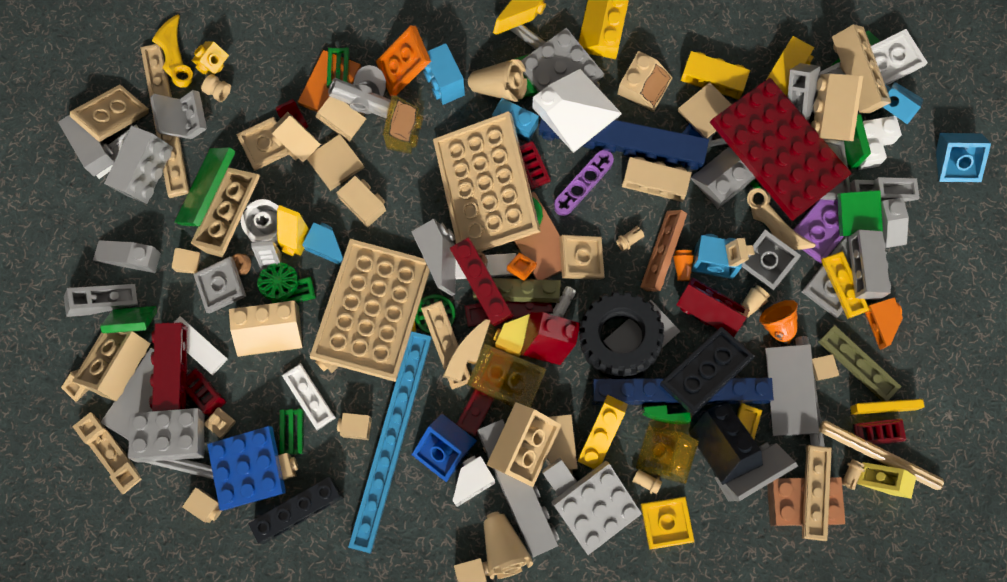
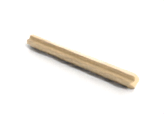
[819,421,944,490]

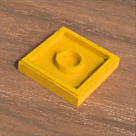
[640,497,694,550]

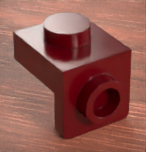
[275,99,308,129]

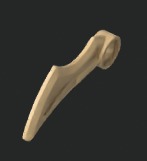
[747,188,816,250]

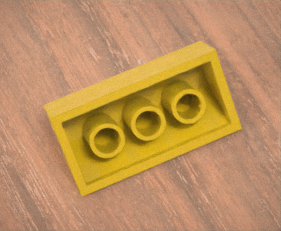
[579,0,629,59]

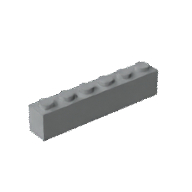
[477,419,559,557]

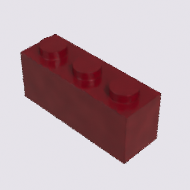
[676,277,750,337]

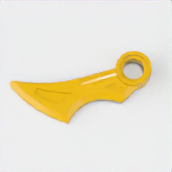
[152,15,193,87]

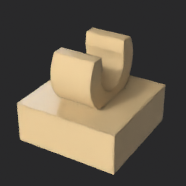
[725,238,755,266]
[205,407,236,439]

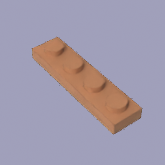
[640,210,687,291]

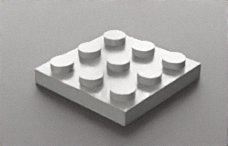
[521,28,604,92]
[551,461,642,555]

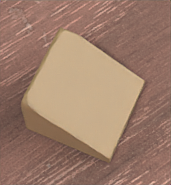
[172,248,200,274]
[61,369,88,402]

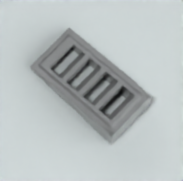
[251,240,282,270]

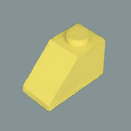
[493,314,530,357]
[857,462,916,499]

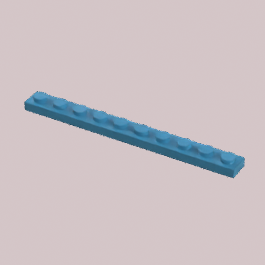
[348,332,432,553]

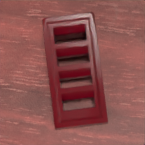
[520,141,551,190]
[186,368,226,416]
[853,419,906,445]

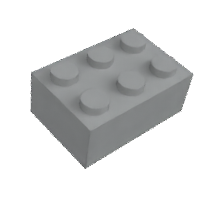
[104,125,173,204]
[128,408,205,463]

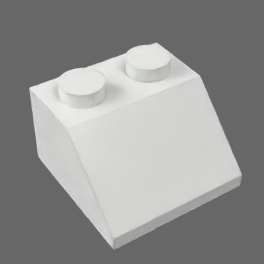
[453,456,495,507]

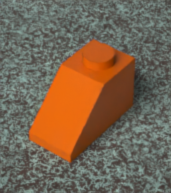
[865,297,903,350]

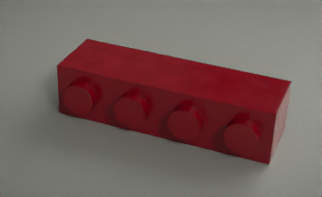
[450,237,514,326]
[149,322,188,412]

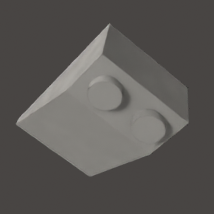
[411,219,456,296]

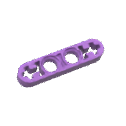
[554,150,614,216]

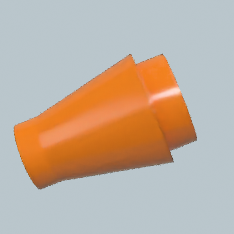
[673,250,694,281]

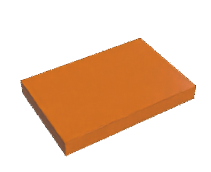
[376,25,431,96]
[298,50,361,112]

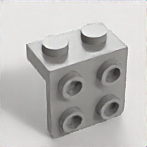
[150,90,207,139]

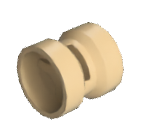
[201,74,231,102]

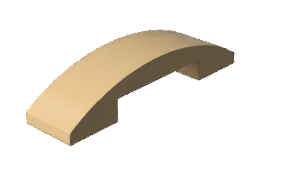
[72,412,142,494]

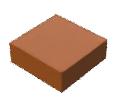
[507,253,537,281]

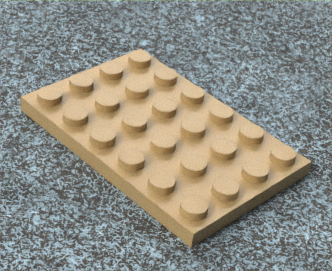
[433,111,541,252]
[310,239,430,382]

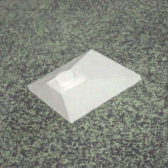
[532,69,621,153]

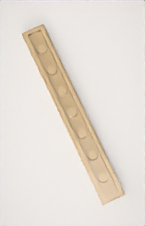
[140,44,190,198]

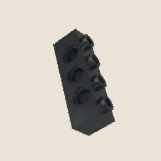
[248,477,343,544]

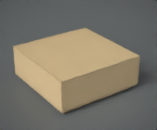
[812,354,839,381]

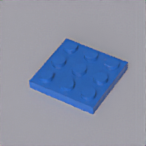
[207,426,286,511]

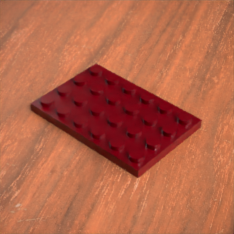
[710,78,852,221]

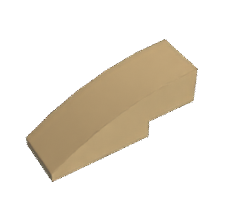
[443,319,490,382]

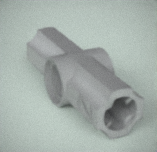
[328,78,394,118]

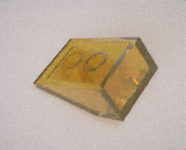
[467,344,546,408]

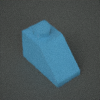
[302,222,344,265]

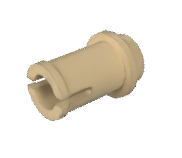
[616,226,644,251]
[842,459,865,490]
[632,469,663,494]

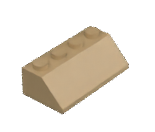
[191,168,260,257]

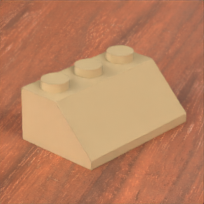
[811,74,863,141]
[229,301,303,357]
[72,331,151,401]
[487,402,561,487]

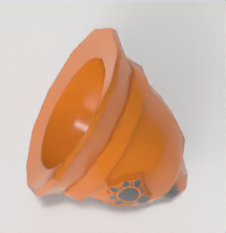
[759,300,798,344]

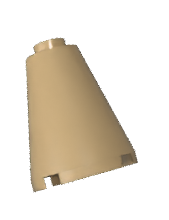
[468,59,527,102]
[484,512,533,579]

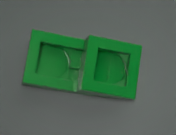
[642,405,691,424]

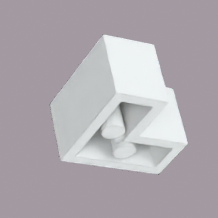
[858,116,902,170]

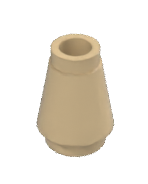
[741,285,770,317]

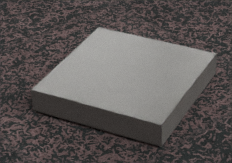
[194,256,246,314]

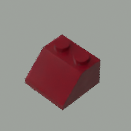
[521,312,580,365]

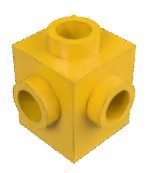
[191,41,229,75]

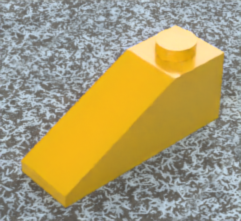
[493,0,546,35]
[277,205,309,256]

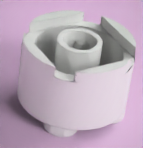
[241,199,278,245]

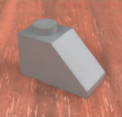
[881,197,909,248]

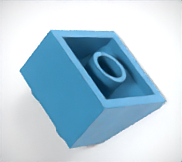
[936,133,991,182]

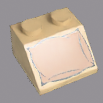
[618,51,672,112]

